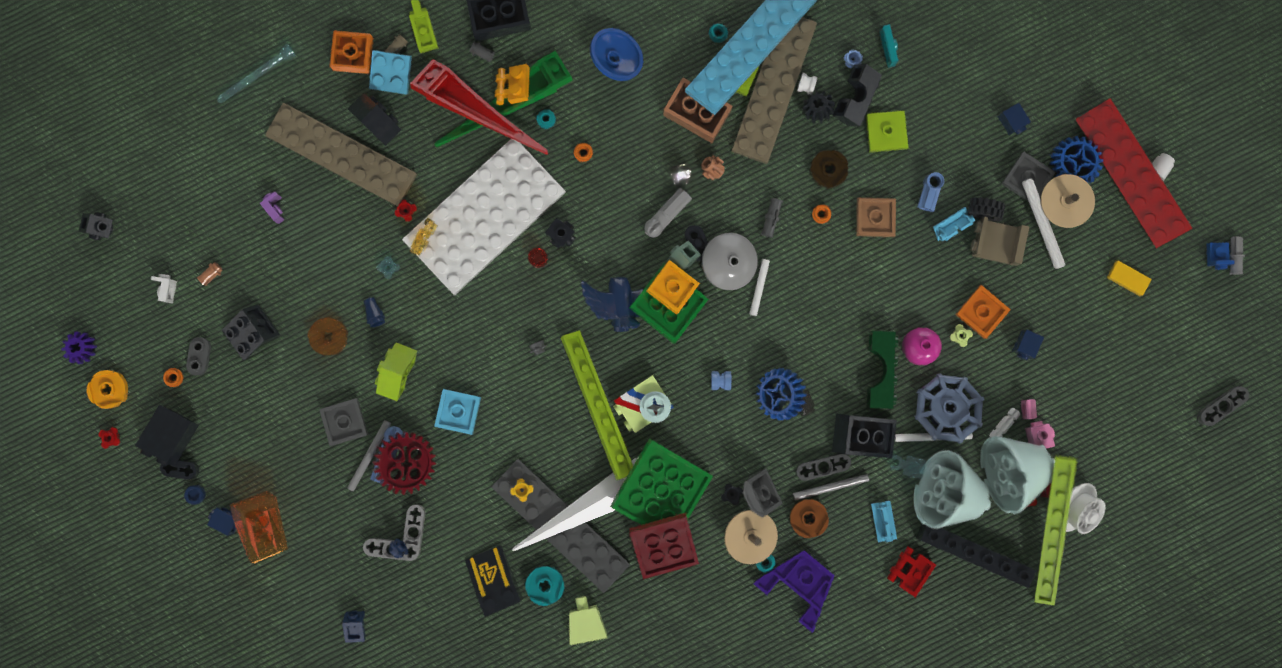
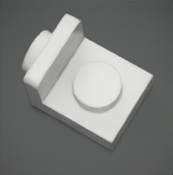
[151,274,177,304]

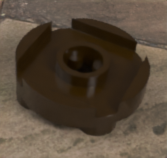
[810,150,848,189]

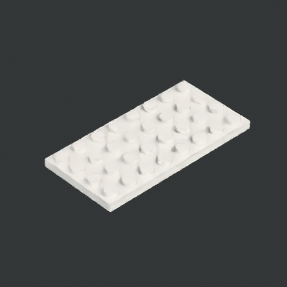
[402,139,566,295]

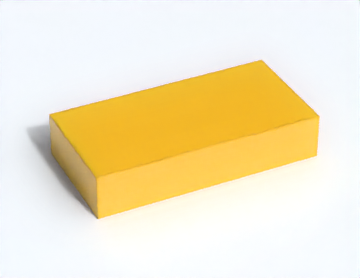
[1107,261,1152,296]

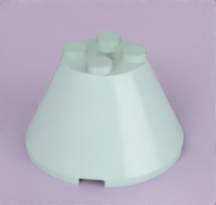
[980,436,1055,514]
[914,450,991,528]

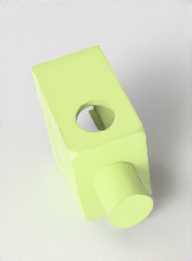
[569,596,607,645]

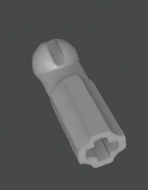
[644,188,692,237]

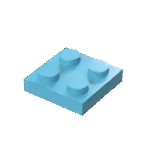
[369,50,412,94]
[434,389,481,435]

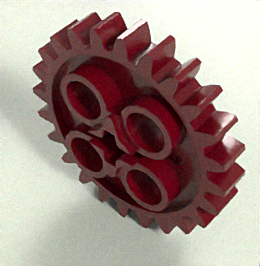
[372,431,436,495]

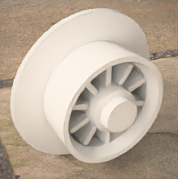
[1066,483,1105,534]

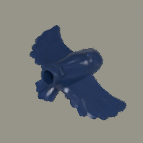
[581,277,644,332]

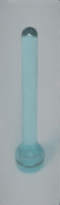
[217,43,297,103]

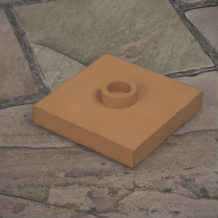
[856,197,896,237]

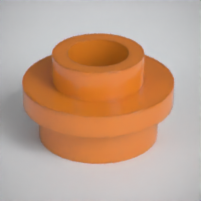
[574,143,593,162]
[812,205,831,224]
[163,368,183,387]

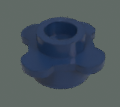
[389,538,408,558]

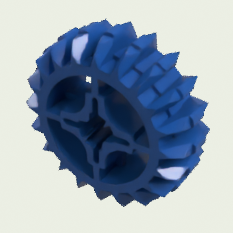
[1050,136,1104,183]
[755,368,807,421]

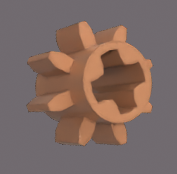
[701,155,725,180]

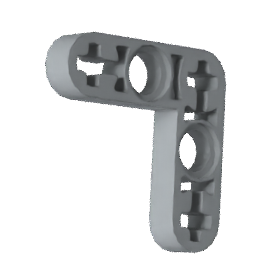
[363,504,426,561]

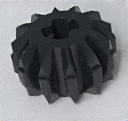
[802,91,835,124]

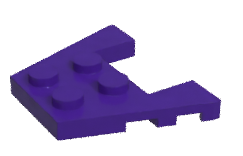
[753,550,835,633]

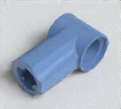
[917,172,944,212]

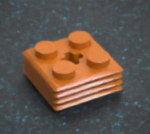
[330,31,373,74]

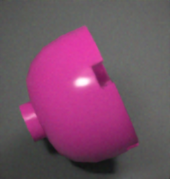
[902,327,942,365]

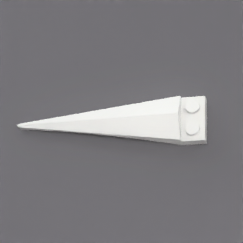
[512,456,639,551]

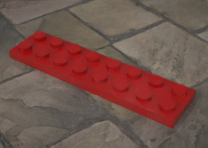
[1075,98,1192,248]

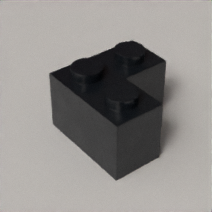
[348,93,401,146]

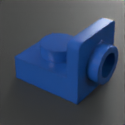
[1207,243,1234,270]

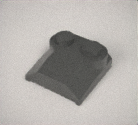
[743,469,783,517]

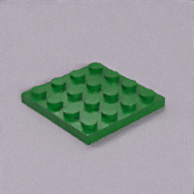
[610,438,713,525]

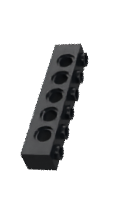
[916,524,1036,588]

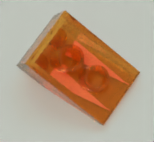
[230,491,288,564]

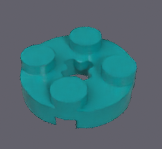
[525,566,565,606]

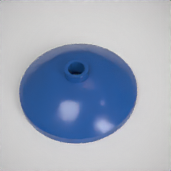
[590,28,643,81]

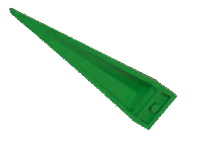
[434,51,573,147]

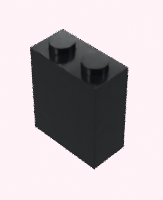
[135,405,199,466]

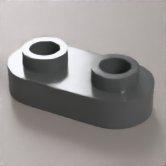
[186,337,211,376]

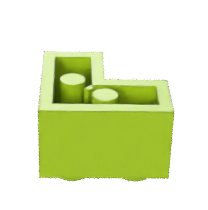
[375,343,417,401]

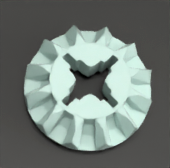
[640,391,671,423]

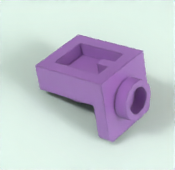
[260,192,285,224]

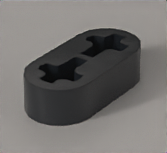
[160,460,199,479]

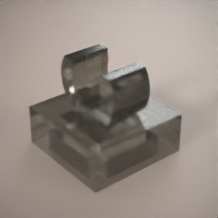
[669,163,691,187]

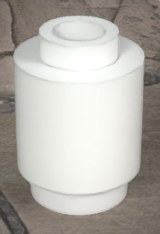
[1152,153,1175,181]

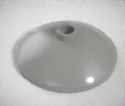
[702,233,758,290]

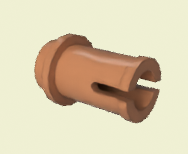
[197,262,223,286]

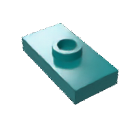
[880,25,898,67]

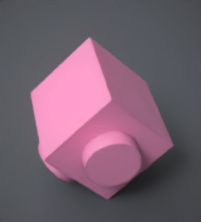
[1025,421,1055,448]

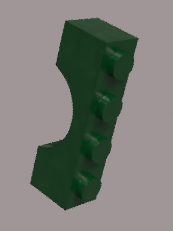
[867,331,899,409]

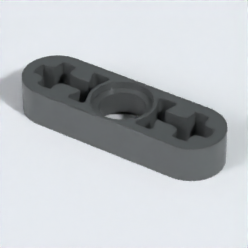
[1197,386,1249,426]
[796,454,851,481]

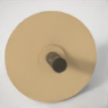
[1041,174,1095,228]
[725,510,778,564]

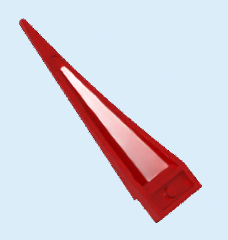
[410,59,548,155]

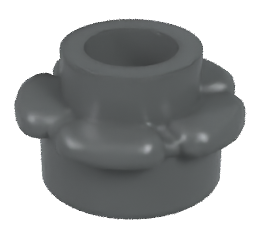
[529,340,547,356]

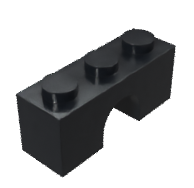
[832,64,882,127]

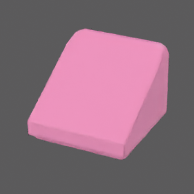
[1021,399,1037,419]

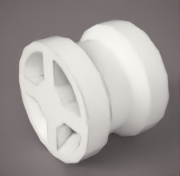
[797,73,817,95]

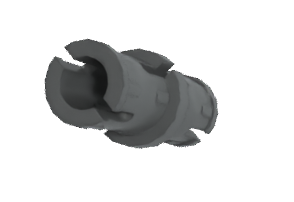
[761,198,783,238]

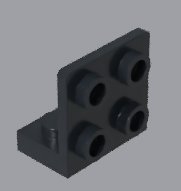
[222,304,280,360]

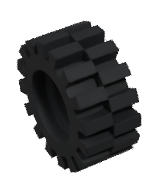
[968,197,1005,221]

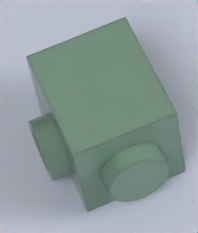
[666,241,701,271]

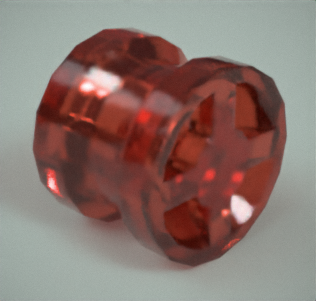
[528,248,548,268]

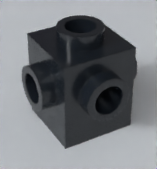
[78,212,113,241]
[545,218,576,249]

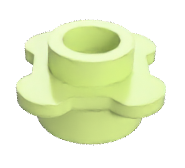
[950,324,973,347]

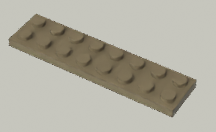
[732,17,817,164]
[265,103,417,206]

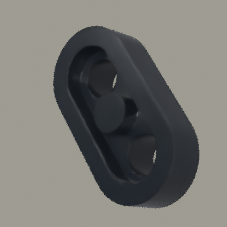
[685,225,708,262]

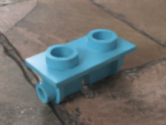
[933,207,975,241]
[871,501,897,542]

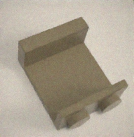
[970,217,1029,266]

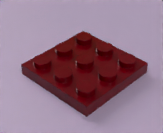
[629,513,699,579]

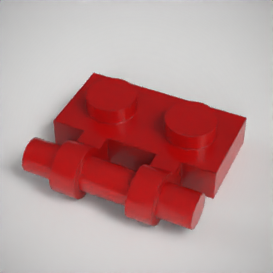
[887,546,936,598]

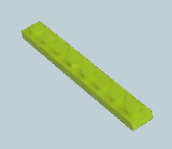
[561,330,633,481]
[1034,456,1077,606]

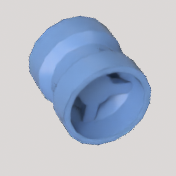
[711,371,731,390]

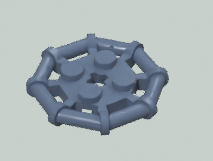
[915,373,984,443]

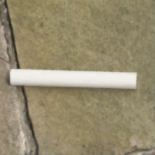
[749,259,770,316]

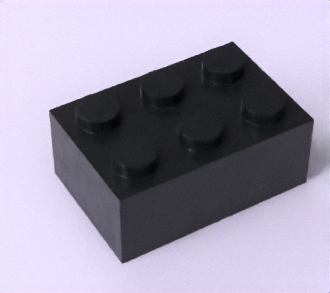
[466,0,532,42]

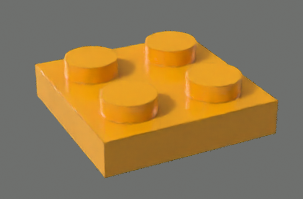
[646,260,700,315]

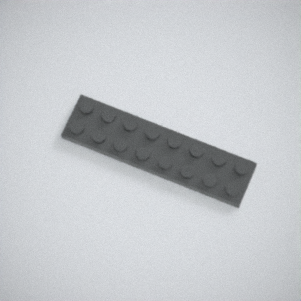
[492,459,630,593]

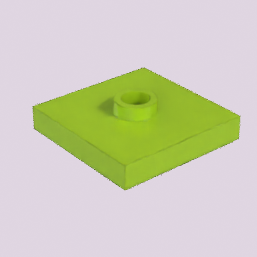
[866,111,908,152]

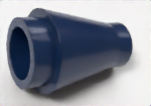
[363,297,385,327]

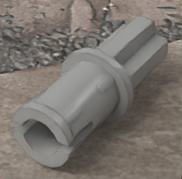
[1229,236,1245,275]

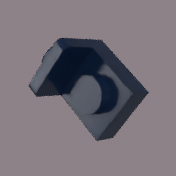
[342,610,366,643]

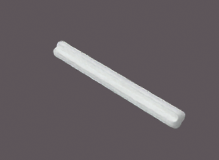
[1022,179,1065,269]

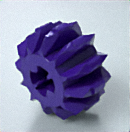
[61,331,97,364]

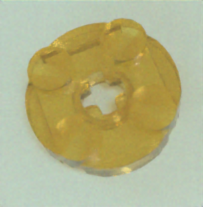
[409,218,438,256]

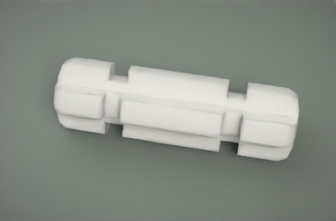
[989,408,1020,437]

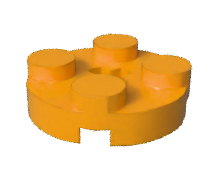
[87,370,128,409]

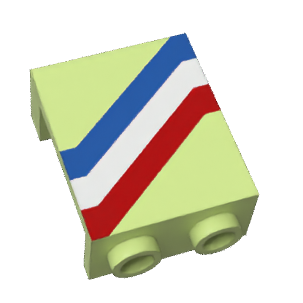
[613,375,674,433]

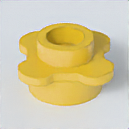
[510,478,534,502]

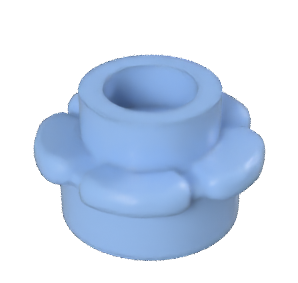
[844,50,863,68]

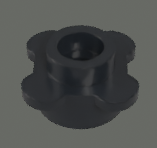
[721,483,743,505]

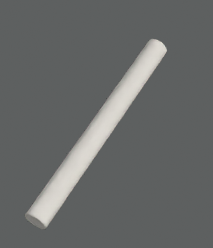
[895,432,973,442]

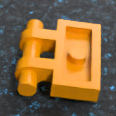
[495,64,530,105]

